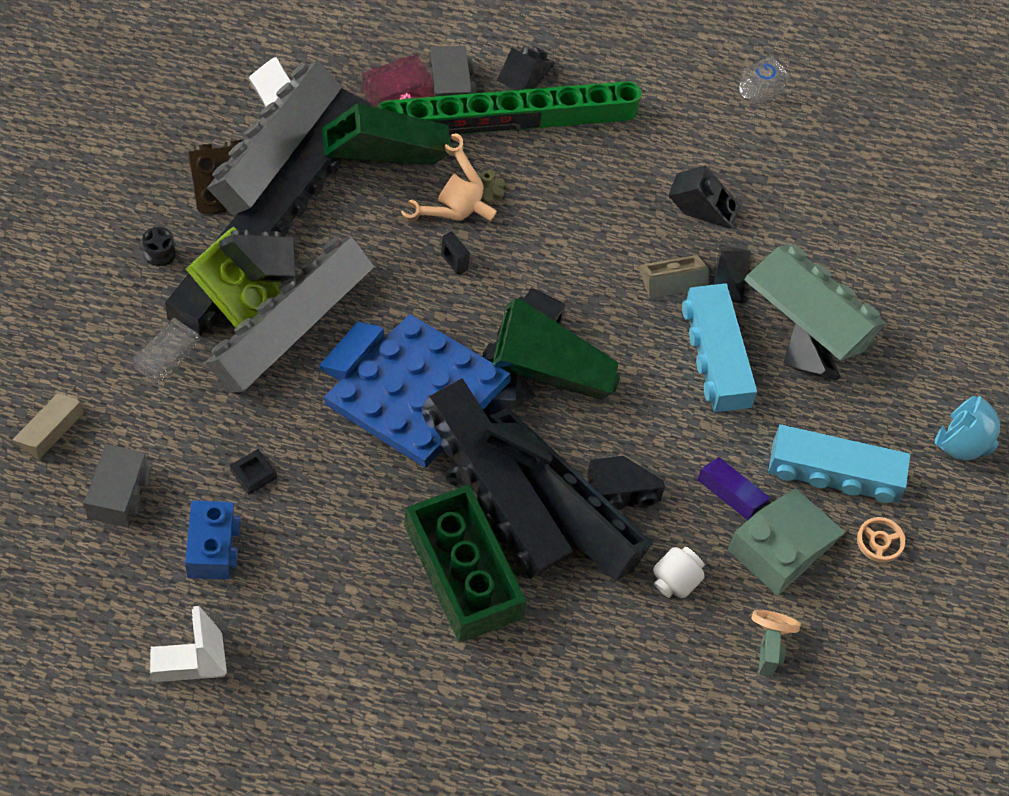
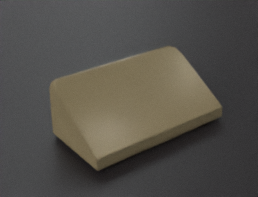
[639,255,709,298]
[12,393,84,460]

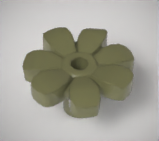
[467,170,505,205]

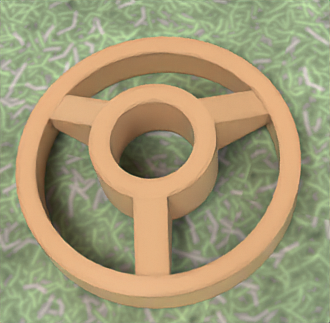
[857,517,905,563]
[751,610,801,635]

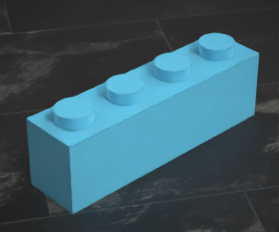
[682,283,757,412]
[768,424,910,503]

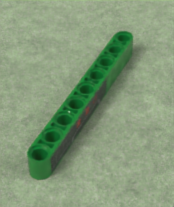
[377,81,642,136]

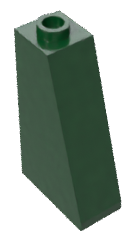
[322,103,451,165]
[493,298,620,400]

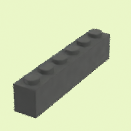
[207,60,342,215]
[205,237,374,393]

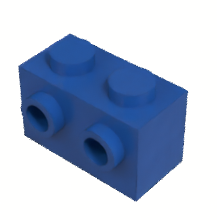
[185,500,241,580]

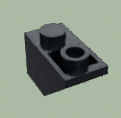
[497,45,555,90]
[668,165,740,228]
[219,230,295,282]
[587,456,665,511]

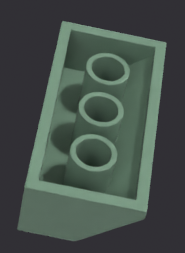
[744,244,886,360]

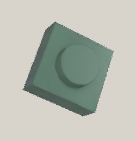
[759,629,786,677]

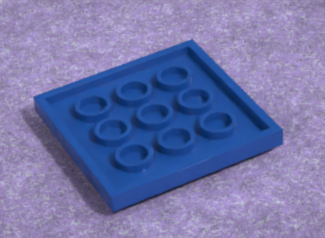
[324,314,511,468]

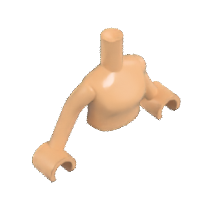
[401,134,497,222]

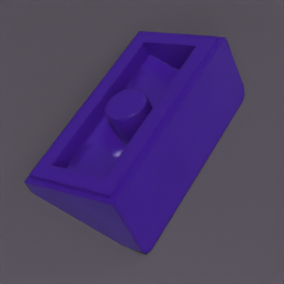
[697,457,770,520]

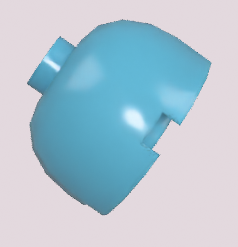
[935,396,1000,461]

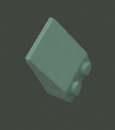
[728,488,845,596]

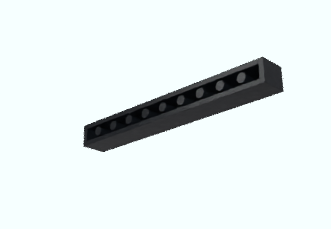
[165,88,372,337]

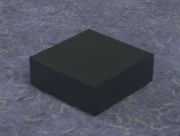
[441,231,470,275]
[230,449,277,495]

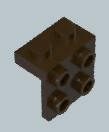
[188,140,243,213]

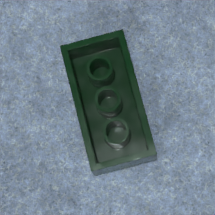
[404,485,526,643]

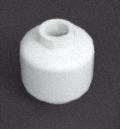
[653,546,705,598]

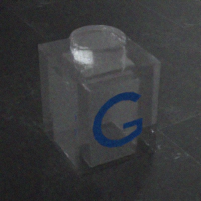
[739,55,789,107]

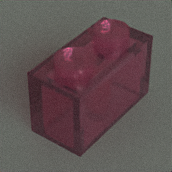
[362,54,433,108]

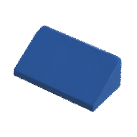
[319,322,384,381]

